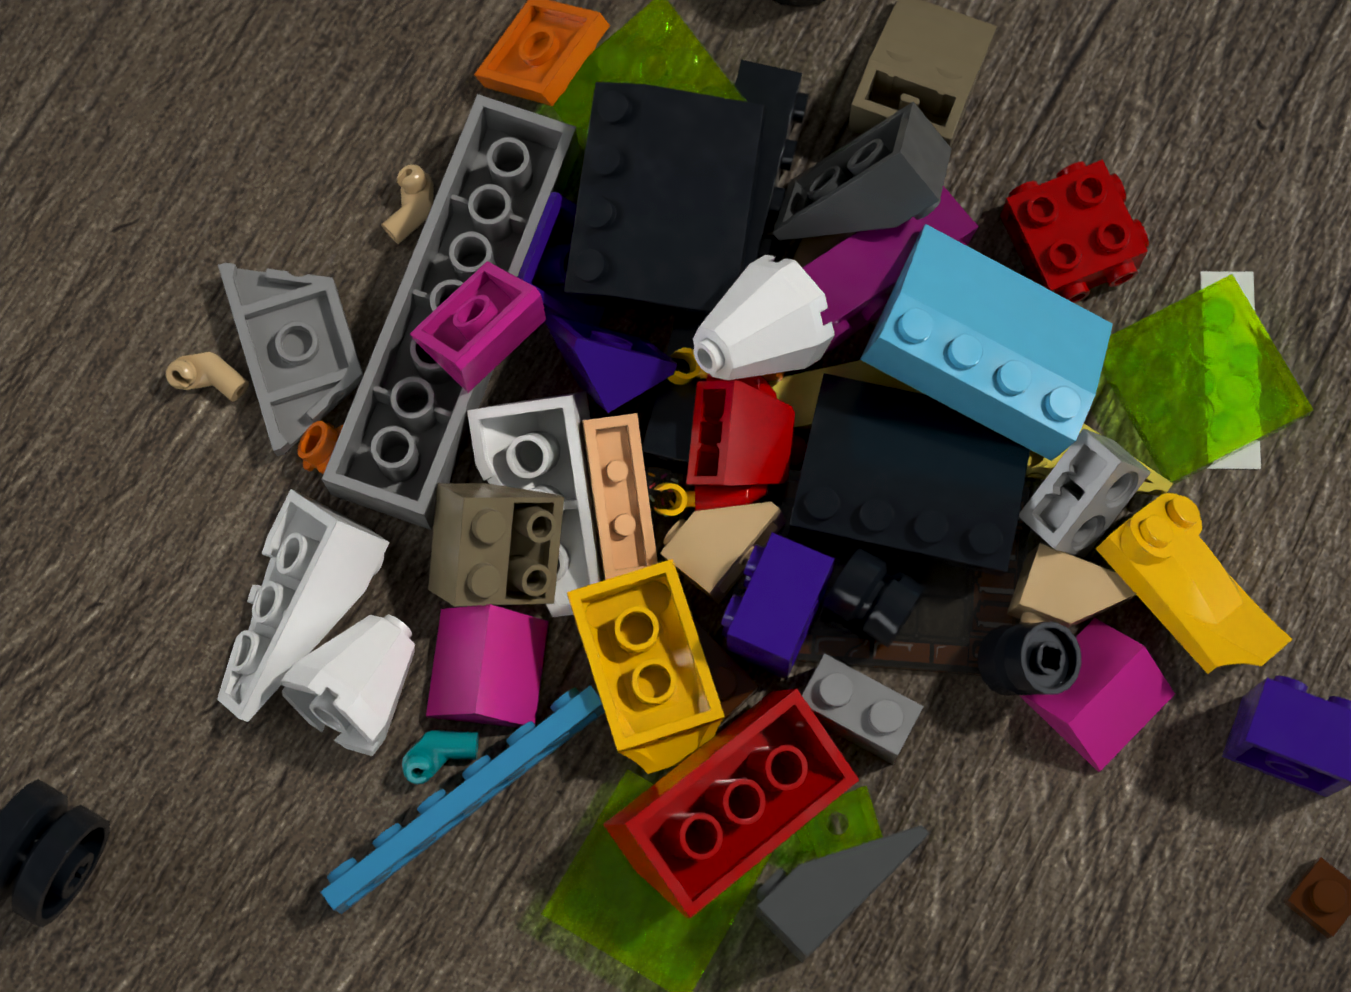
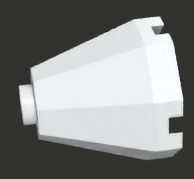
[693,255,835,380]
[281,615,415,756]

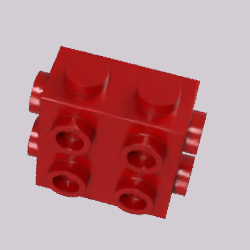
[1000,159,1149,303]

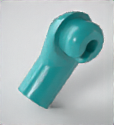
[402,730,479,785]

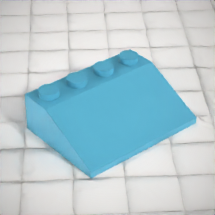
[860,224,1113,461]

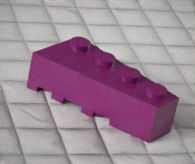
[789,186,978,375]

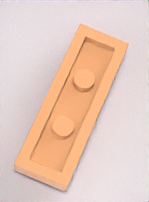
[581,413,658,580]

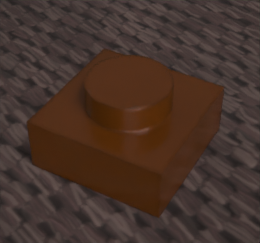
[1283,857,1351,938]

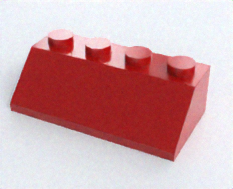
[603,688,859,918]

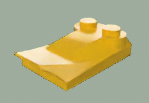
[1095,493,1293,674]
[567,559,725,774]

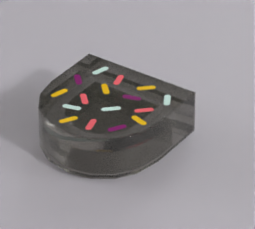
[645,467,684,526]

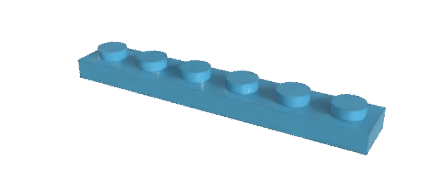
[321,685,604,914]

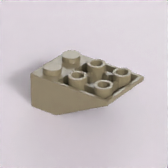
[848,0,997,147]

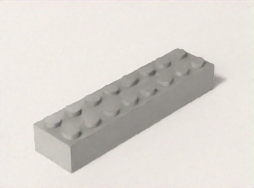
[322,94,579,530]

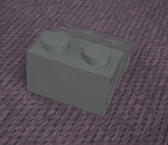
[773,101,952,241]
[755,825,929,963]

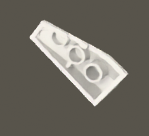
[467,391,603,617]
[217,489,390,722]

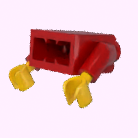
[654,347,807,516]

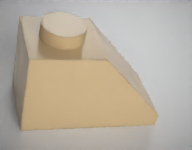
[660,502,787,604]
[1007,543,1136,628]

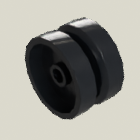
[0,779,110,927]

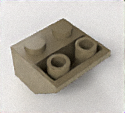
[428,483,564,606]

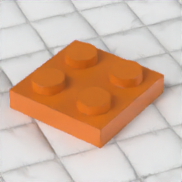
[474,0,610,106]

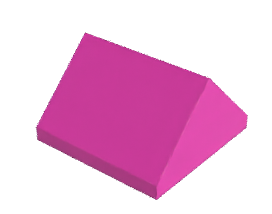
[410,261,546,393]
[426,604,549,728]
[1019,618,1175,772]

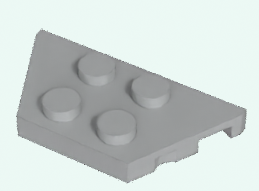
[218,263,364,456]

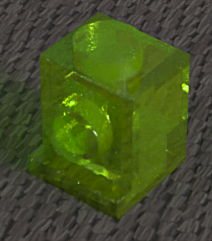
[796,785,883,859]

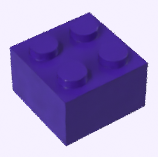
[721,532,834,680]
[1222,675,1351,797]

